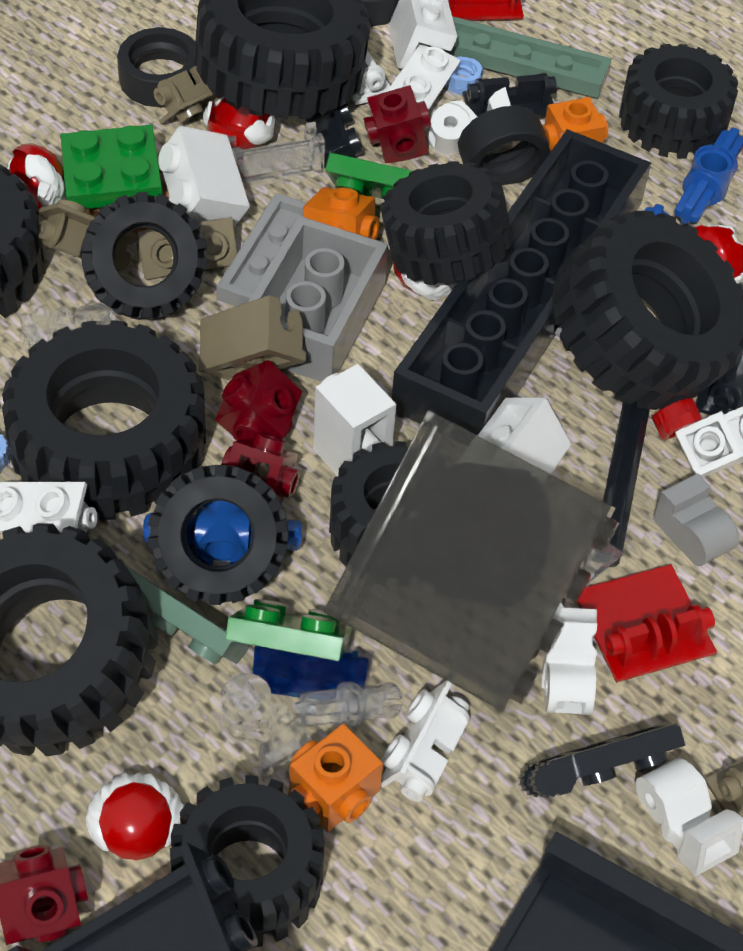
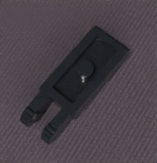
[518,724,686,798]

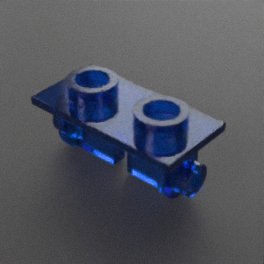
[251,646,369,706]

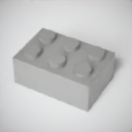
[247,216,388,382]

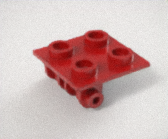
[573,564,717,683]

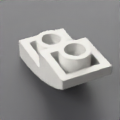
[675,406,743,477]

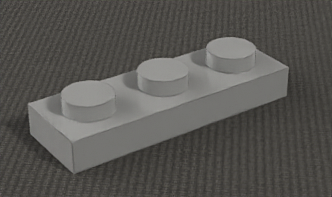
[216,193,306,306]

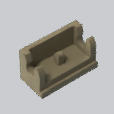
[199,295,306,381]

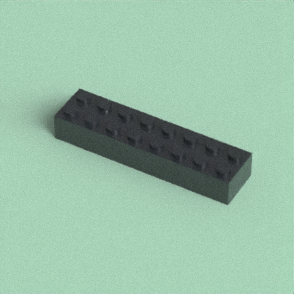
[391,129,651,446]

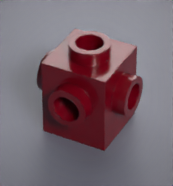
[363,85,431,164]
[215,360,303,441]
[221,433,300,504]
[0,845,88,945]

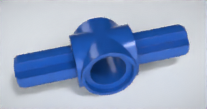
[674,127,743,224]
[143,501,303,565]

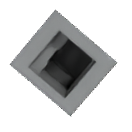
[653,473,739,566]

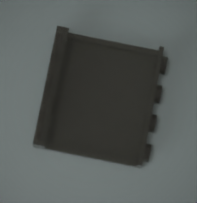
[323,410,619,712]

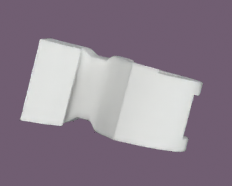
[428,87,513,155]
[540,607,597,715]
[635,757,743,877]

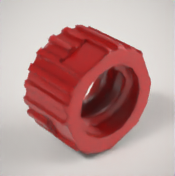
[652,398,703,440]

